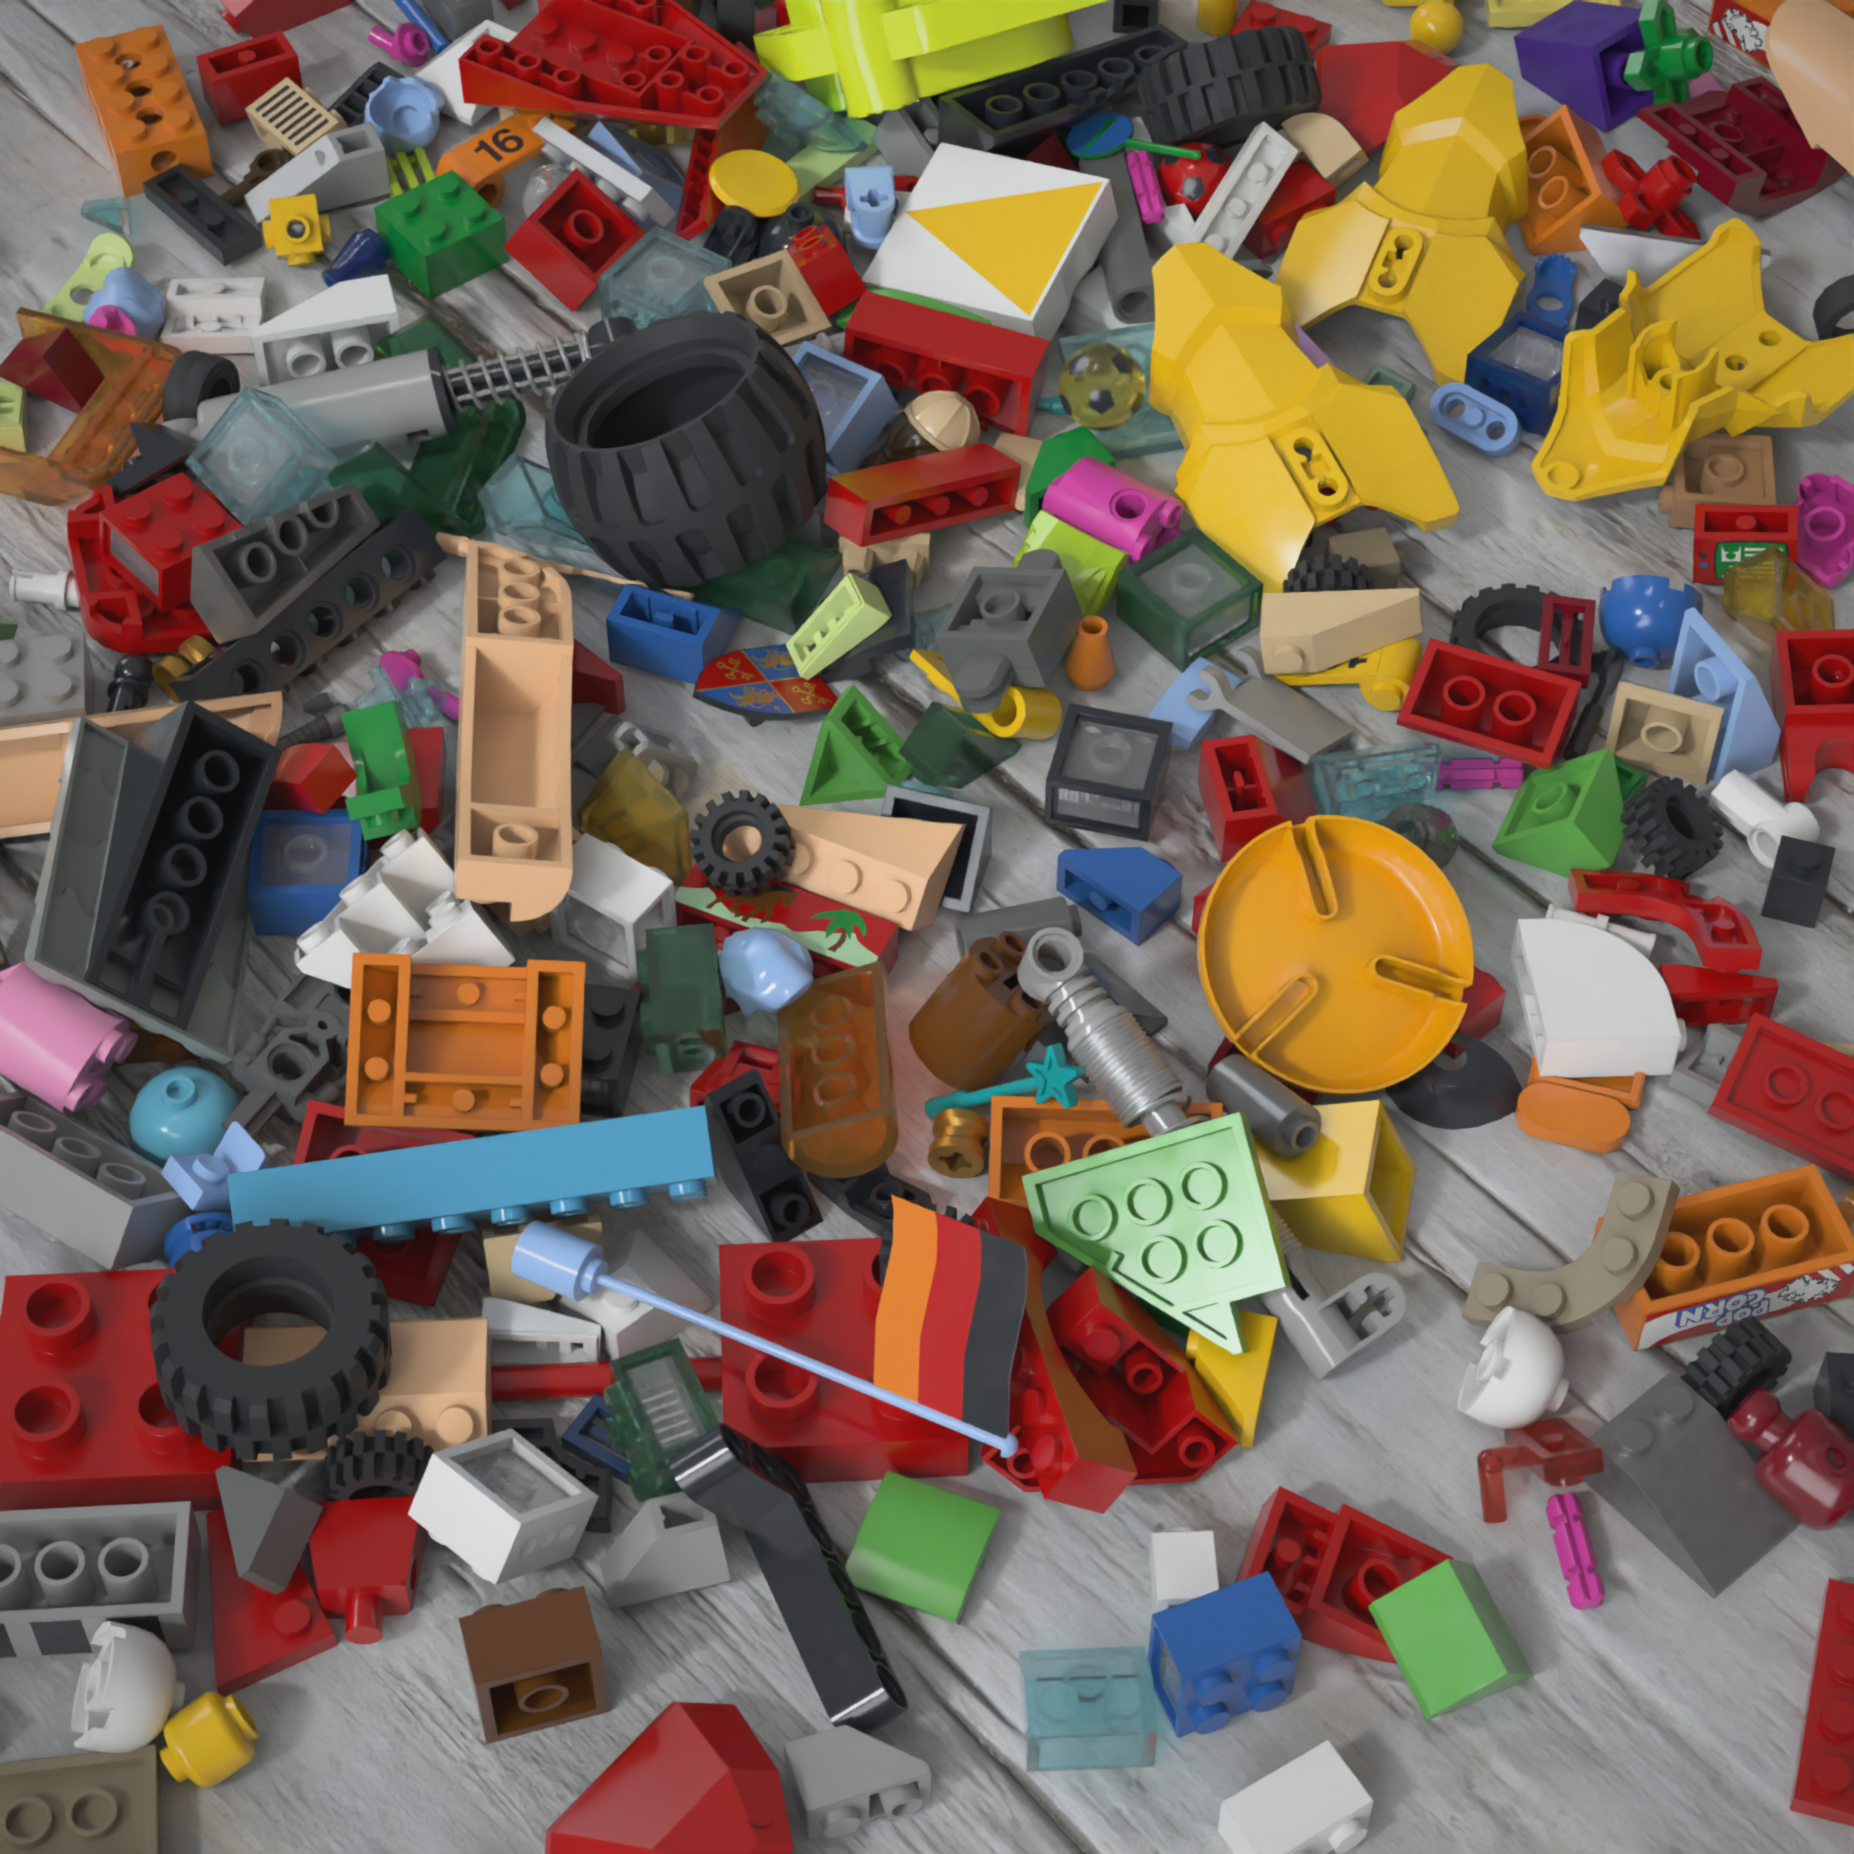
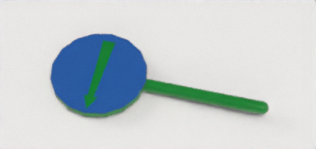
[1067,113,1201,160]

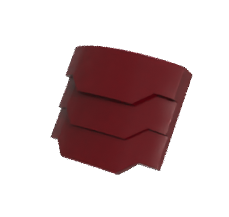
[1637,76,1847,215]

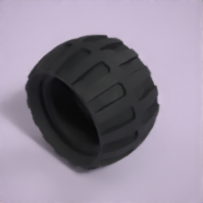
[545,310,827,589]

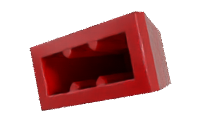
[219,0,355,39]

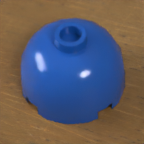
[1599,575,1704,669]

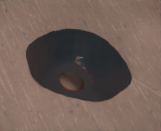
[1384,1031,1523,1130]

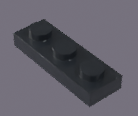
[143,163,263,266]

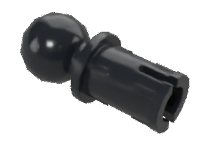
[106,652,154,713]

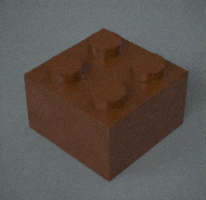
[458,1586,610,1744]

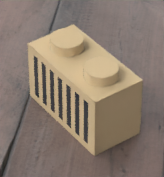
[245,77,348,159]

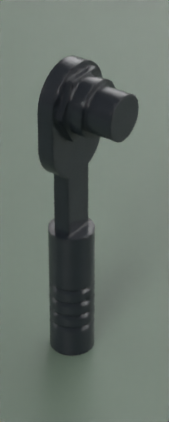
[1563,646,1624,761]

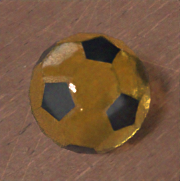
[1058,343,1145,431]

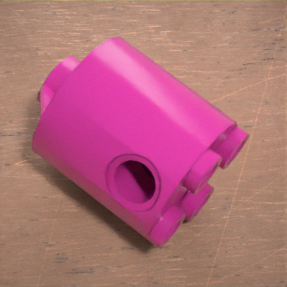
[1042,456,1186,593]

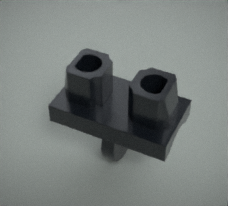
[697,205,766,276]

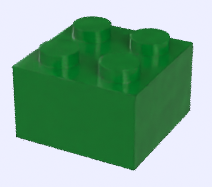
[374,170,509,300]

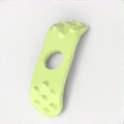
[32,232,135,336]

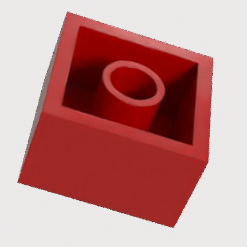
[503,168,646,313]

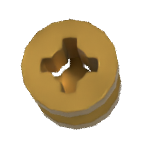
[928,1108,989,1179]

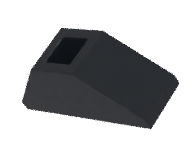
[705,1068,824,1242]

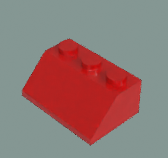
[1396,638,1581,770]

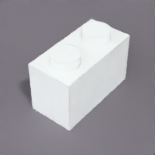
[1217,1740,1373,1854]

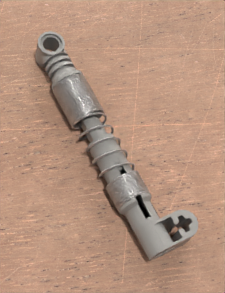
[1017,927,1407,1382]

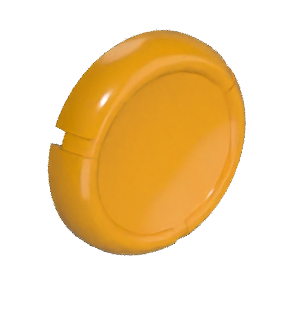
[1197,815,1474,1095]

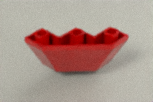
[1316,39,1462,159]
[980,1265,1238,1492]
[545,1701,793,1854]

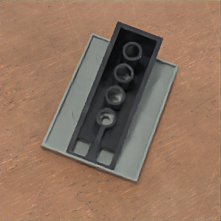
[25,699,282,1065]

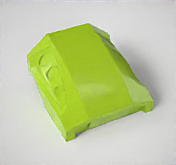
[1011,509,1130,646]

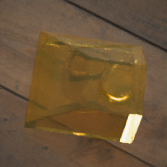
[1721,544,1835,646]
[577,747,692,887]

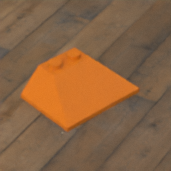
[344,952,585,1132]

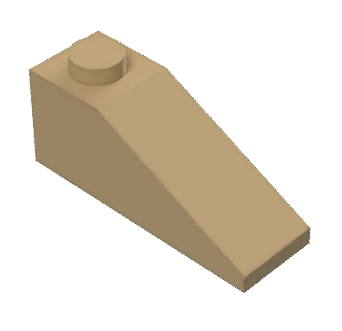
[1259,588,1423,674]

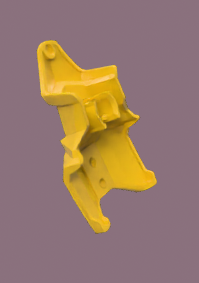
[1274,63,1529,390]
[1531,218,1854,502]
[1148,243,1459,620]

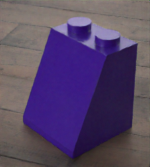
[1513,0,1654,132]

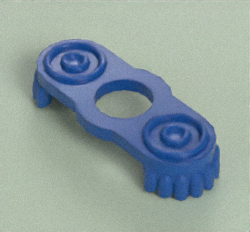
[1525,253,1577,343]

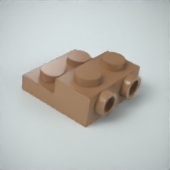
[1658,432,1776,529]

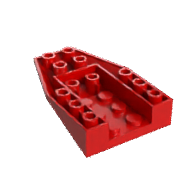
[458,0,768,130]

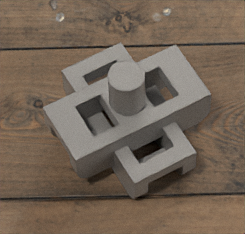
[606,721,698,802]

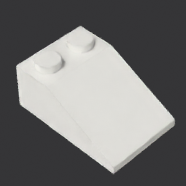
[250,274,403,387]

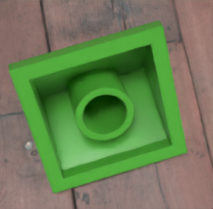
[1368,1559,1533,1720]

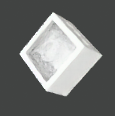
[549,832,679,987]
[408,1428,599,1585]

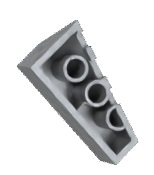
[190,482,381,644]

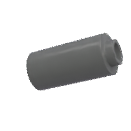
[955,896,1082,959]
[1206,1054,1321,1158]

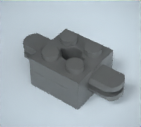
[934,549,1084,714]

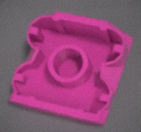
[1791,472,1854,589]

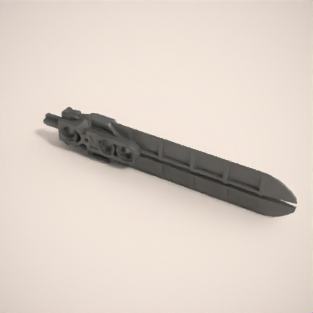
[221,702,624,1139]

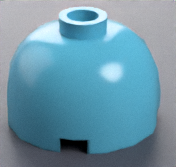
[129,1066,240,1169]

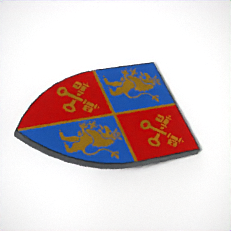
[692,644,839,727]

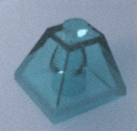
[476,453,595,553]

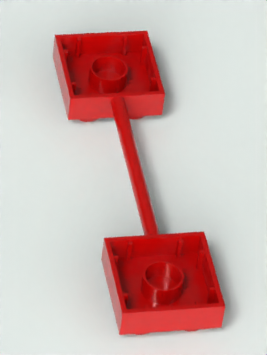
[0,1238,969,1511]

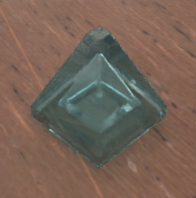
[80,196,132,235]

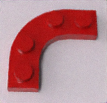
[1568,869,1762,974]

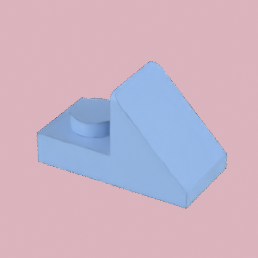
[160,1121,271,1210]

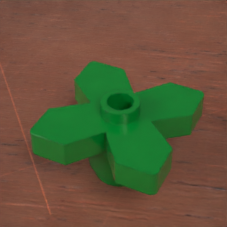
[1624,0,1713,105]

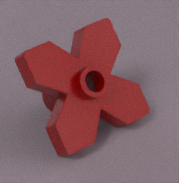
[1601,149,1702,240]

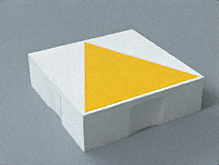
[861,142,1118,342]

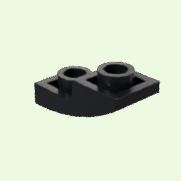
[806,1138,933,1237]

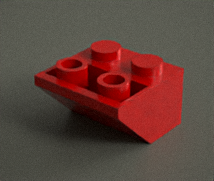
[1198,734,1317,863]

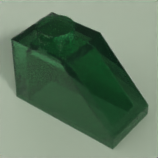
[898,701,1022,789]

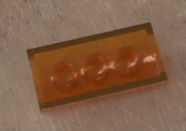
[777,960,899,1178]

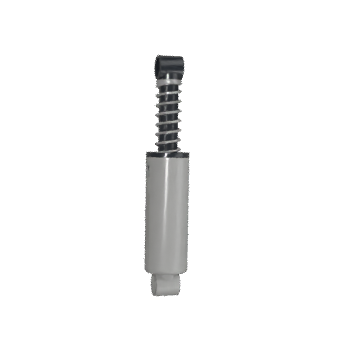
[161,317,638,486]

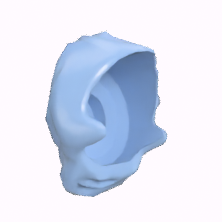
[363,76,445,157]
[82,267,165,357]
[718,927,814,1017]

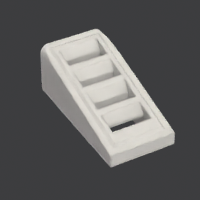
[481,1297,601,1366]

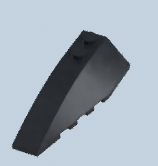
[938,24,1189,155]

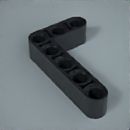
[669,1422,908,1736]

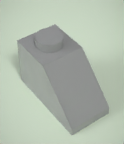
[871,97,939,178]

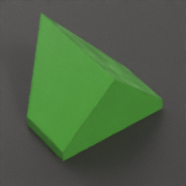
[799,684,920,806]

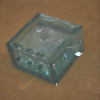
[598,225,732,330]
[185,385,340,526]

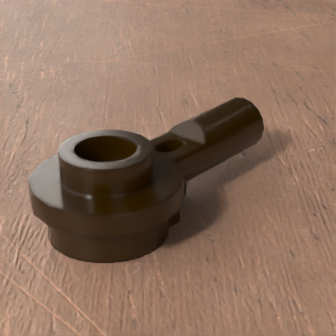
[220,149,292,209]

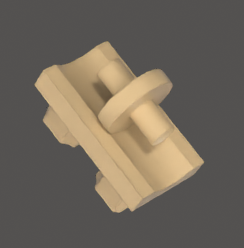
[839,533,931,592]

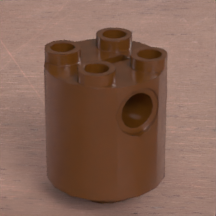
[909,931,1059,1093]

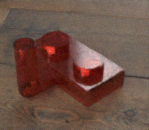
[1477,1417,1604,1523]

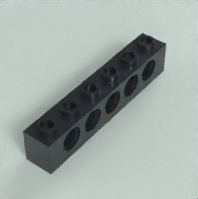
[169,507,448,703]

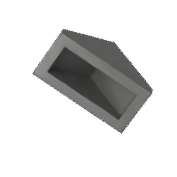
[215,1465,323,1595]

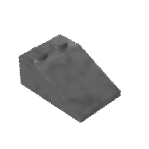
[1578,1371,1798,1599]

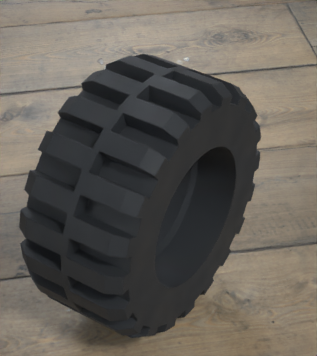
[1137,25,1323,156]
[149,1218,392,1461]

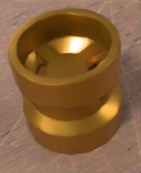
[152,635,214,704]

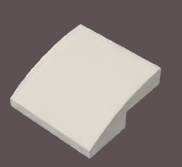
[161,277,266,355]

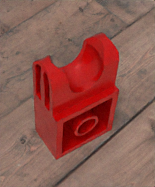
[1769,629,1854,803]

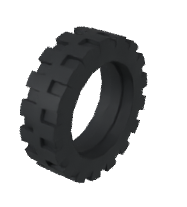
[1449,583,1582,669]

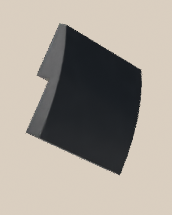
[819,558,916,684]

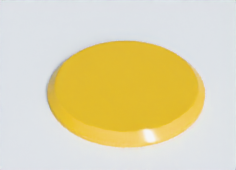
[709,150,801,217]

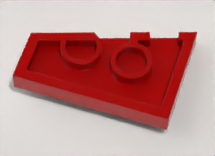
[206,1507,337,1697]

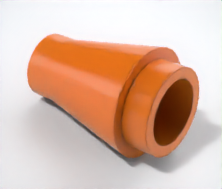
[1065,615,1116,691]

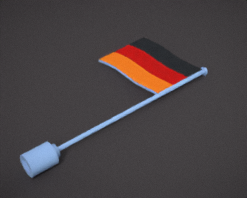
[511,1195,1027,1458]

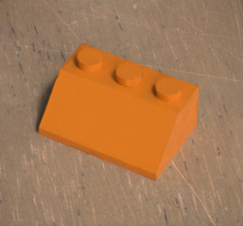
[1517,104,1629,256]

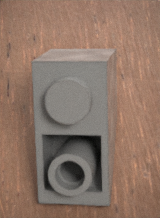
[600,1491,731,1610]
[784,1725,931,1840]

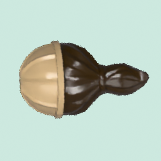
[858,390,980,470]

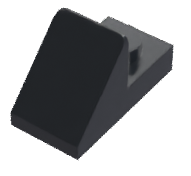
[106,421,217,499]

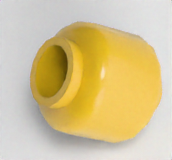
[159,1691,260,1789]

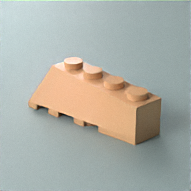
[723,803,966,931]

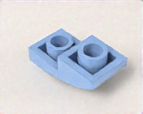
[1147,657,1244,750]

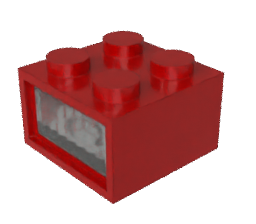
[99,472,243,615]

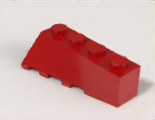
[843,290,1050,438]

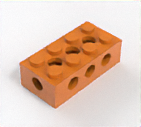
[74,24,214,197]

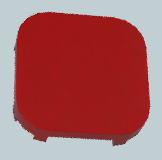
[67,476,270,654]

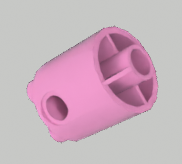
[0,961,138,1116]

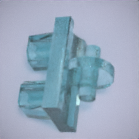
[353,664,446,729]

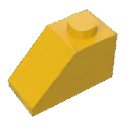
[1185,1310,1278,1449]

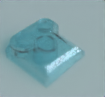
[753,67,868,154]

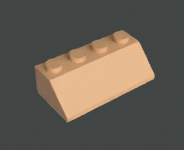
[242,1317,493,1462]

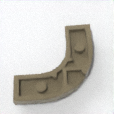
[1462,1171,1680,1335]

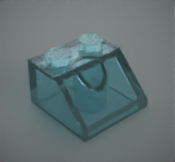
[1019,1646,1157,1772]

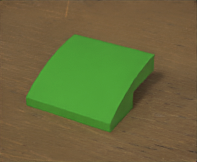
[845,1471,1003,1625]

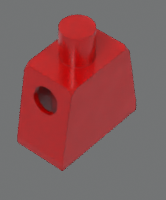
[309,1496,428,1645]

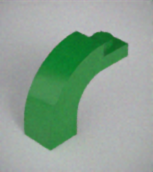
[341,700,422,841]

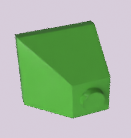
[1492,748,1627,878]

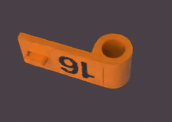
[436,111,577,209]

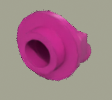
[367,22,429,67]

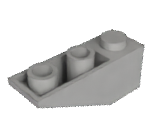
[244,122,391,229]

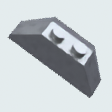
[1579,222,1772,288]

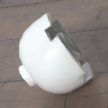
[1457,1306,1569,1429]
[71,1621,185,1753]

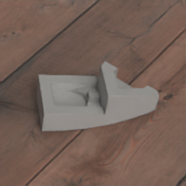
[1668,1023,1745,1107]

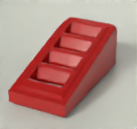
[1658,964,1779,1027]

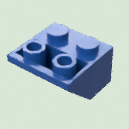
[606,584,743,685]

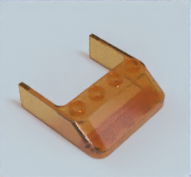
[0,307,183,507]

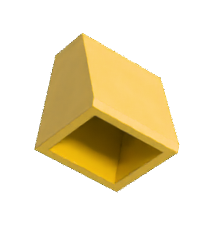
[1252,1100,1417,1263]

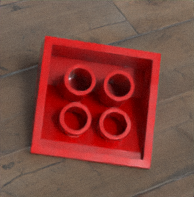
[293,1100,477,1307]

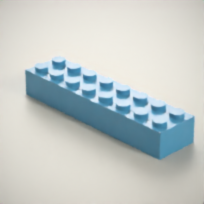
[227,1105,719,1249]

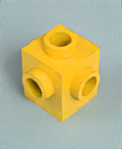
[262,194,332,266]

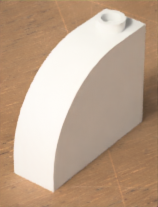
[1510,918,1687,1078]

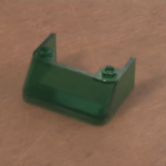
[320,312,526,538]

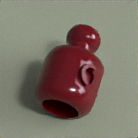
[1727,1387,1854,1531]

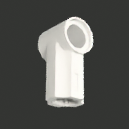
[1708,769,1820,869]

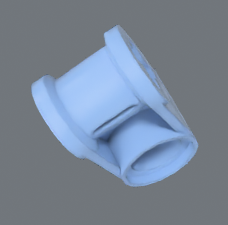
[844,165,895,249]

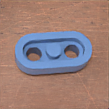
[1430,382,1522,457]

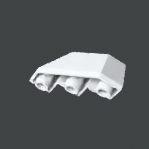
[294,826,515,989]

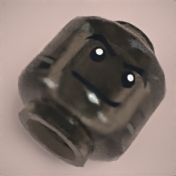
[1382,802,1459,869]

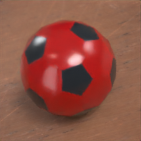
[1156,141,1233,222]

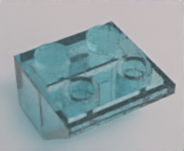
[1312,740,1442,828]

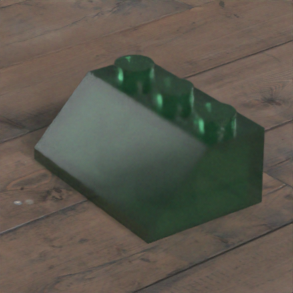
[670,534,843,636]

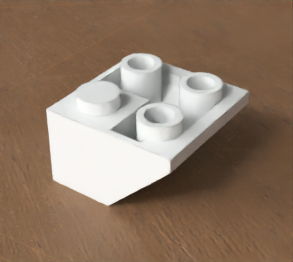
[414,20,518,126]

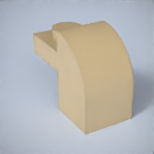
[1281,113,1369,188]

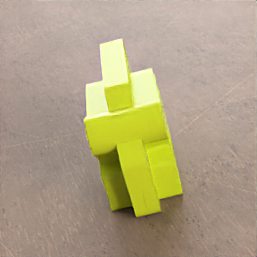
[753,0,1108,118]

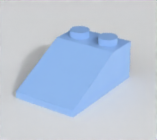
[1667,607,1781,785]

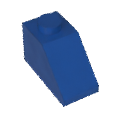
[1056,847,1183,946]

